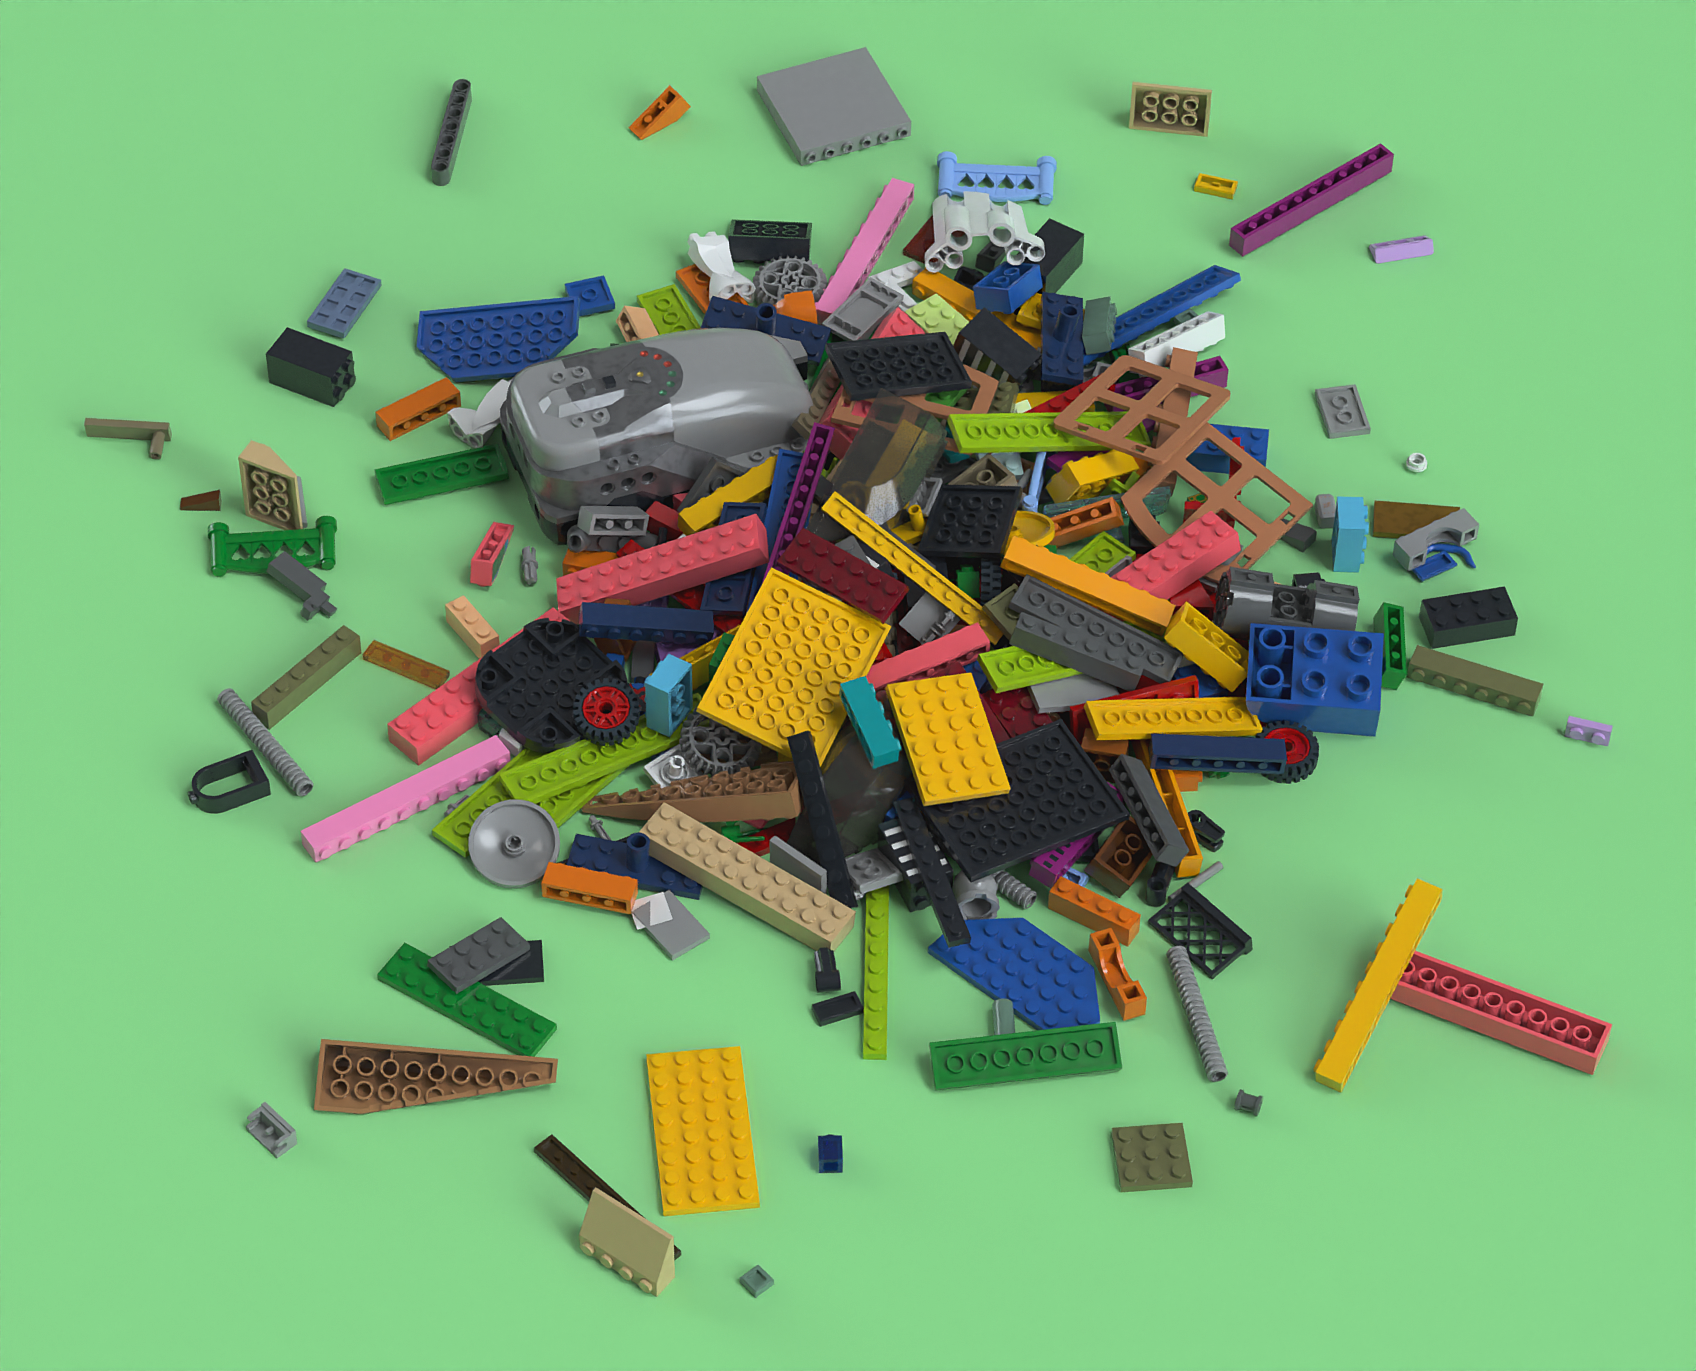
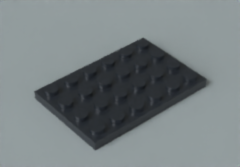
[825,332,972,401]

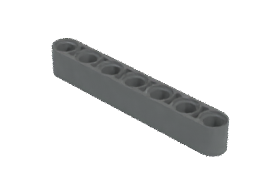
[431,79,472,186]

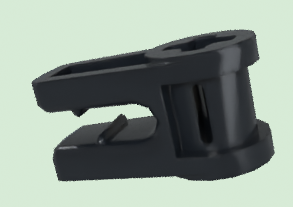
[1188,810,1225,852]

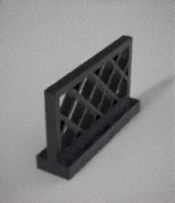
[1148,882,1253,979]

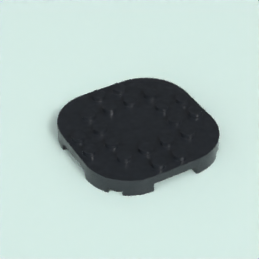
[475,618,627,754]

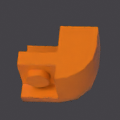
[773,290,817,324]

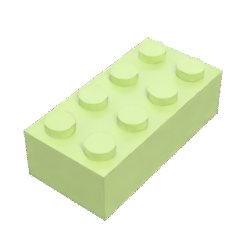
[905,293,969,345]

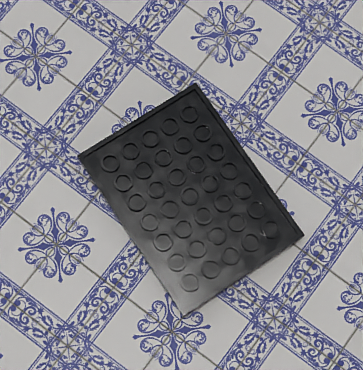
[904,719,1130,883]

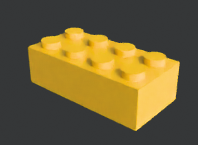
[1046,449,1140,508]
[1164,601,1249,692]

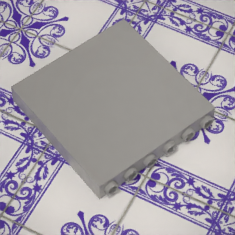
[757,47,911,166]

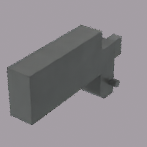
[266,551,337,621]

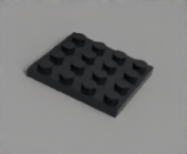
[918,484,1023,559]

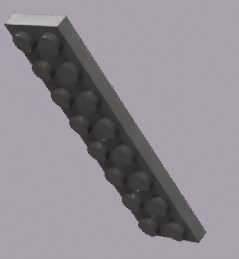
[1008,574,1184,684]

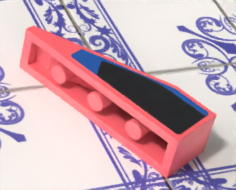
[470,522,514,587]

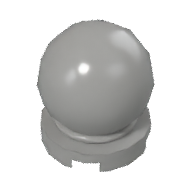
[952,870,1000,920]

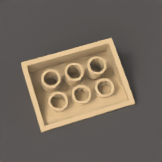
[1129,82,1212,137]
[238,440,303,530]
[579,1188,675,1297]

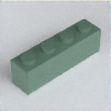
[1082,296,1117,355]

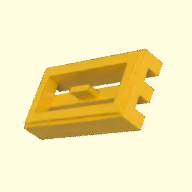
[1194,173,1238,200]

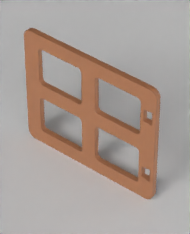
[1054,355,1231,465]

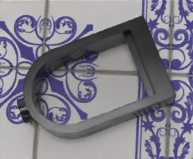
[187,750,271,814]

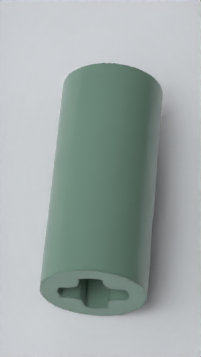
[992,999,1015,1035]

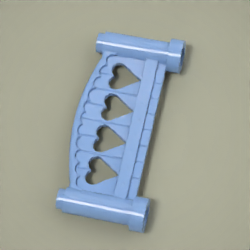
[937,151,1057,205]
[1021,451,1056,512]

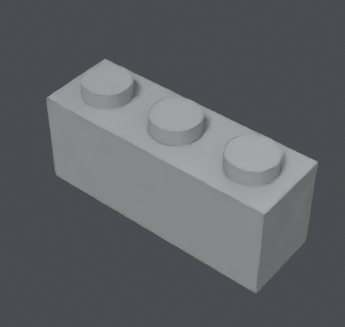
[577,506,649,536]

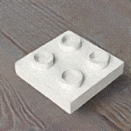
[643,744,703,788]

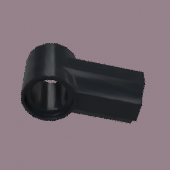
[1145,862,1175,907]
[814,947,841,993]

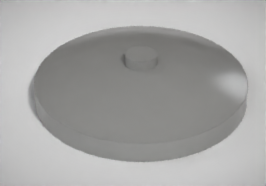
[468,800,560,888]

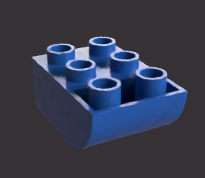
[1246,623,1384,736]

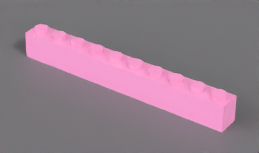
[815,178,914,325]
[301,735,511,863]

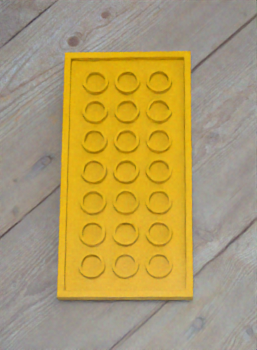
[646,1046,760,1216]

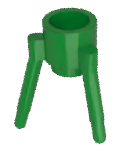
[721,821,767,843]

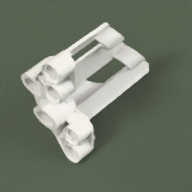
[925,191,1045,273]

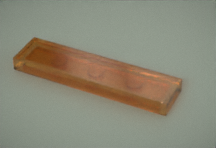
[362,640,450,689]

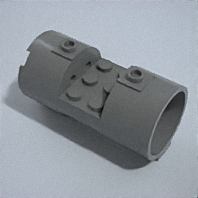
[1213,567,1360,641]

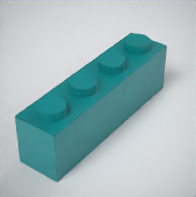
[839,676,901,769]

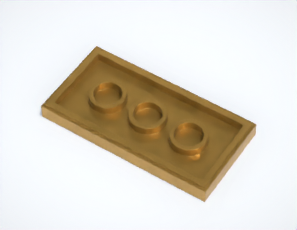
[1373,500,1460,543]

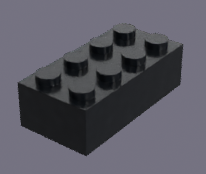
[1419,586,1518,649]

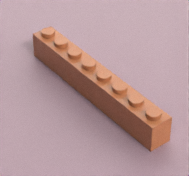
[1147,347,1198,497]

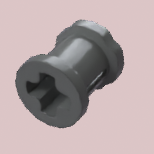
[1234,1089,1263,1116]

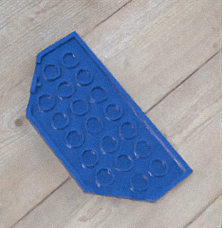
[417,296,581,382]
[928,918,1100,1030]

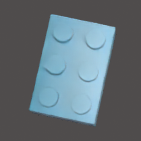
[1331,496,1369,572]
[644,654,693,737]

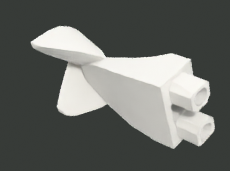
[687,231,756,303]
[448,378,513,448]

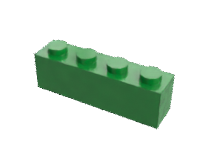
[1373,602,1407,690]

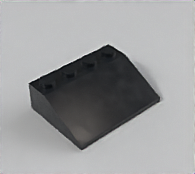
[728,219,812,263]

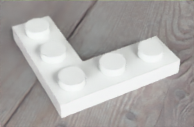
[868,261,923,312]

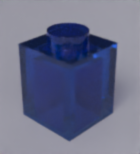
[818,1134,843,1173]

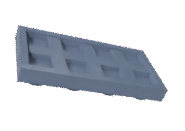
[307,268,382,339]

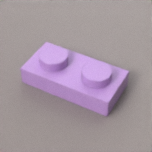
[1565,716,1613,746]

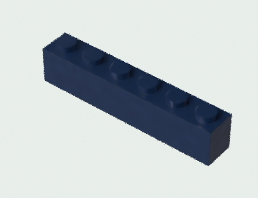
[579,602,714,646]
[1148,734,1287,774]

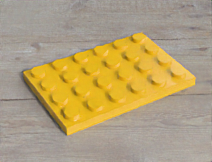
[885,673,1011,806]

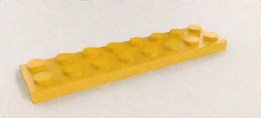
[1084,697,1263,740]

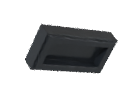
[812,991,864,1027]

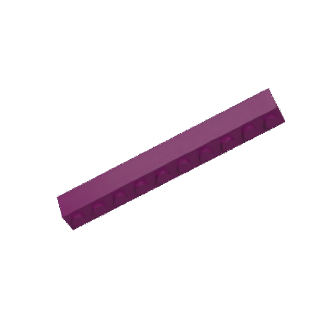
[1229,143,1394,257]
[762,422,835,584]

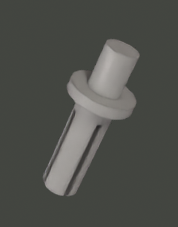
[444,795,470,817]
[589,815,611,840]

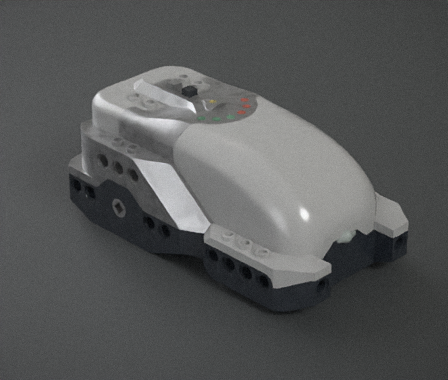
[500,328,838,545]

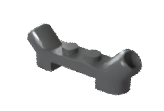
[567,525,658,553]

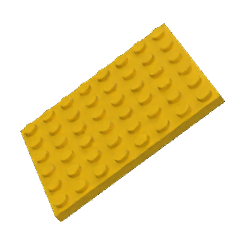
[696,567,891,767]

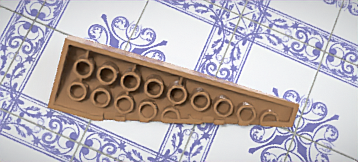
[582,761,804,822]
[314,1039,558,1114]

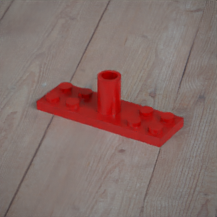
[1070,675,1199,745]

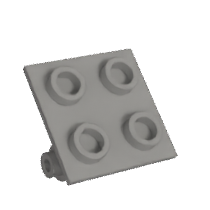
[899,592,961,645]

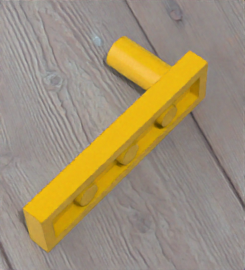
[891,505,928,544]

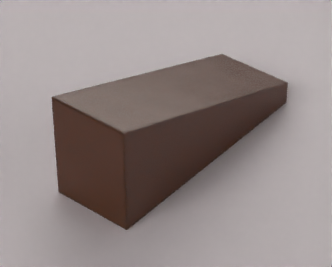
[180,490,222,511]

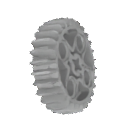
[753,256,828,306]
[679,708,762,778]

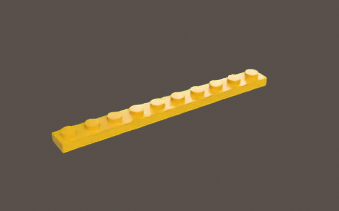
[821,491,1003,645]

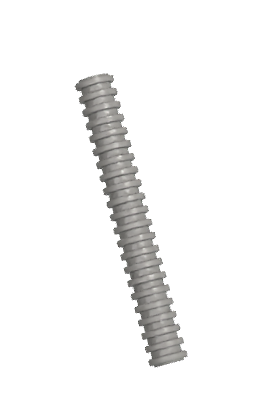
[217,688,314,796]
[921,813,1037,909]
[1166,946,1228,1082]

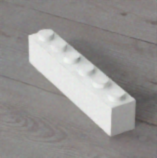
[1128,311,1225,377]

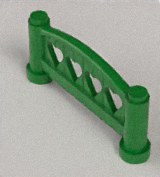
[208,516,337,577]

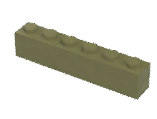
[251,625,362,730]
[1407,645,1544,716]

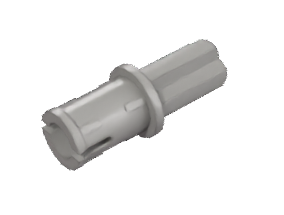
[521,546,538,585]

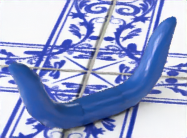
[1427,543,1476,568]

